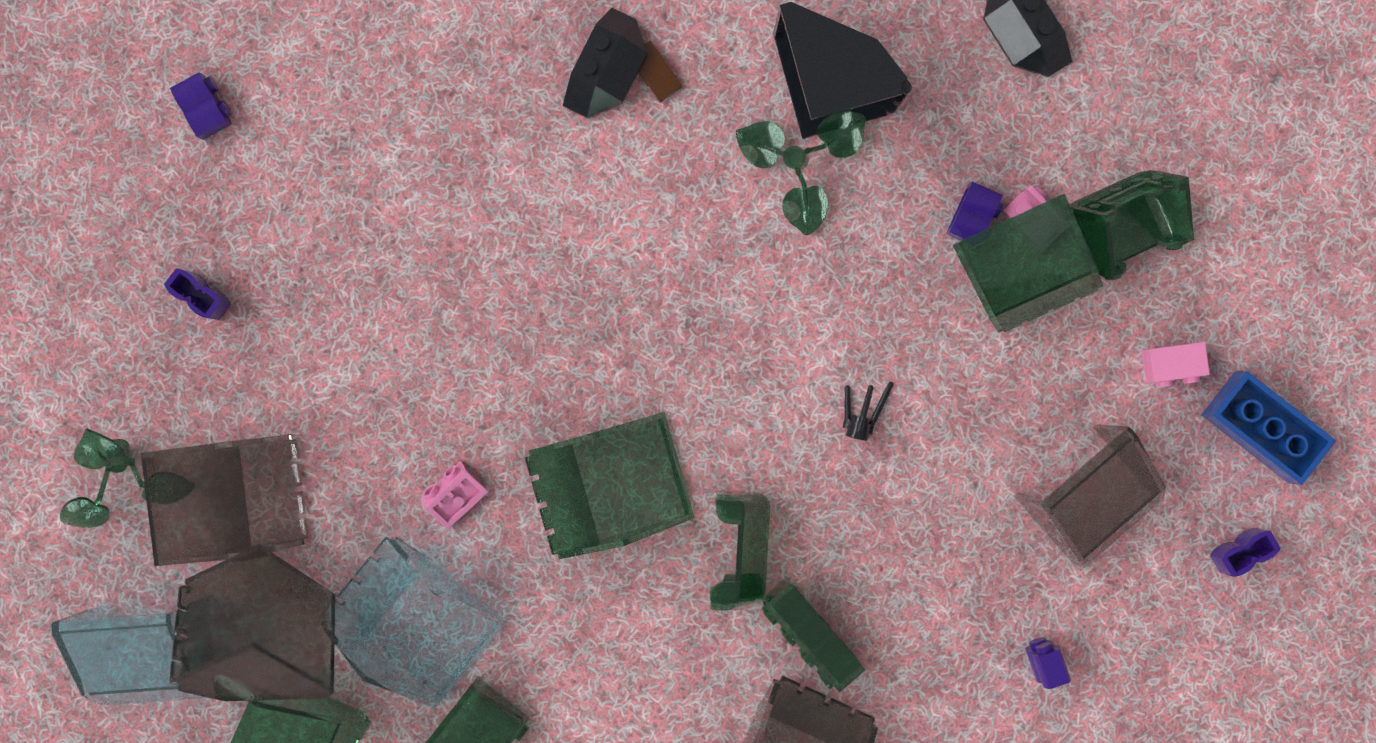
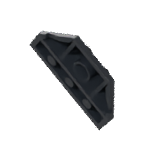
[983,0,1072,77]
[562,8,648,119]

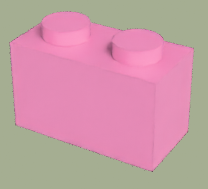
[1141,342,1210,387]

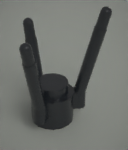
[843,382,893,441]

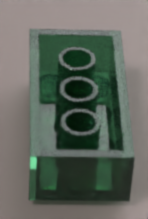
[761,577,865,693]

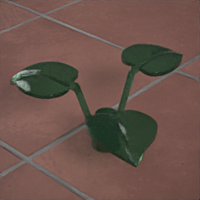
[736,112,866,235]
[60,428,195,528]

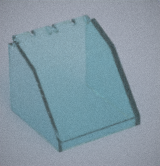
[321,537,505,708]
[51,597,215,705]

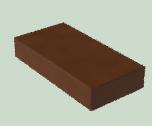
[638,40,682,103]

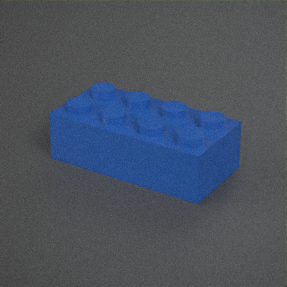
[1201,371,1336,485]

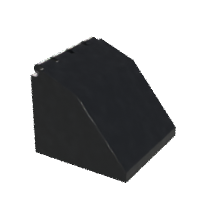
[773,2,912,139]

